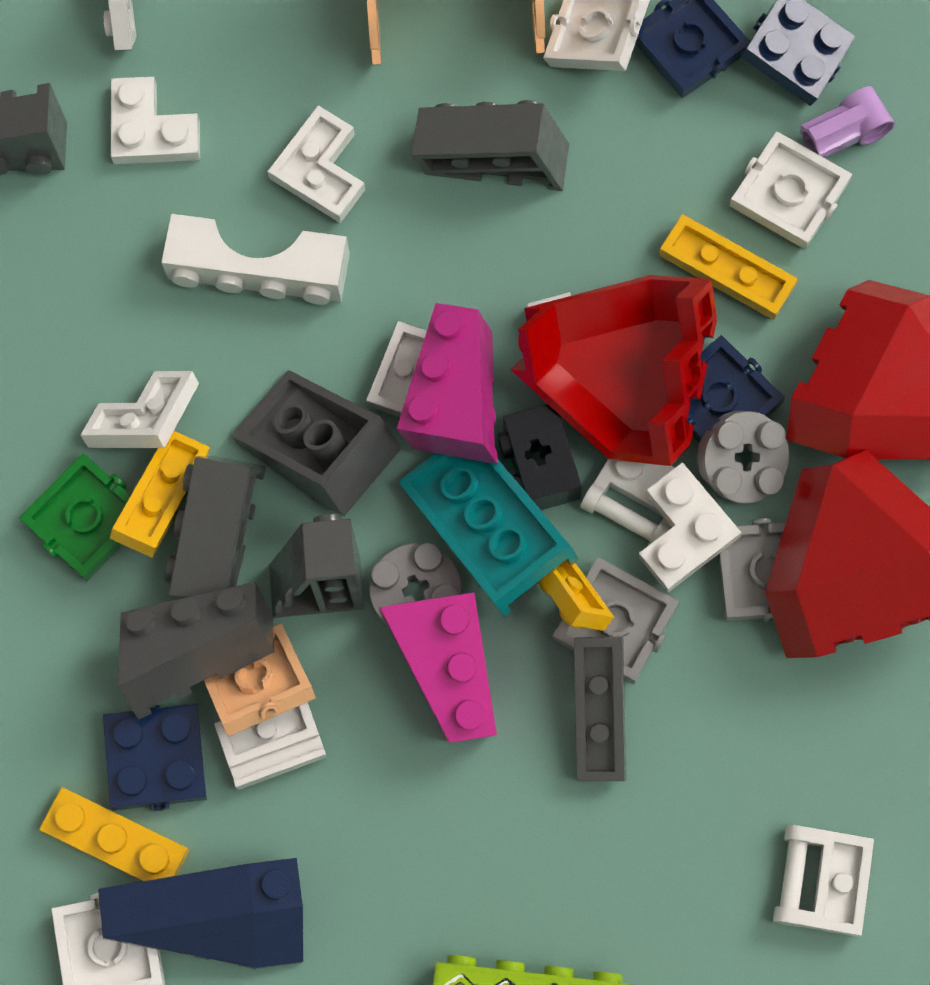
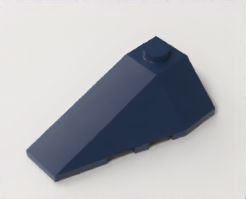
[98,858,303,969]

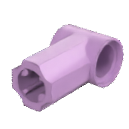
[800,86,895,158]

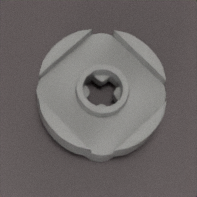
[697,410,789,503]
[369,543,462,627]

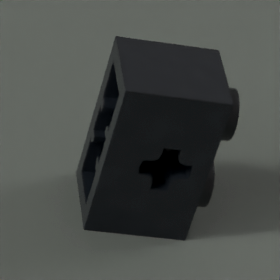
[497,404,582,510]

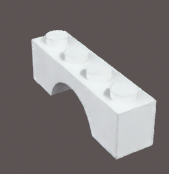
[161,214,350,305]

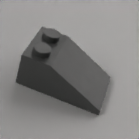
[231,370,401,516]

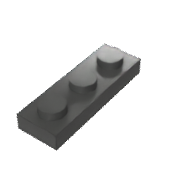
[574,637,626,781]

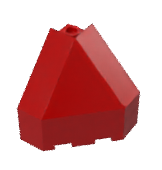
[510,275,717,466]
[786,280,930,460]
[765,449,930,658]

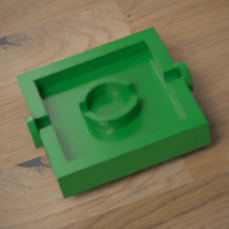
[19,453,131,582]

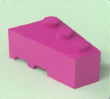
[397,303,498,464]
[379,592,497,743]

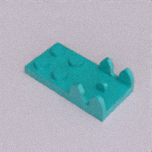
[398,453,579,618]

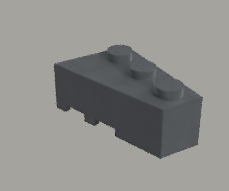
[0,83,67,175]
[411,100,569,191]
[165,456,266,598]
[269,514,364,618]
[118,582,274,720]

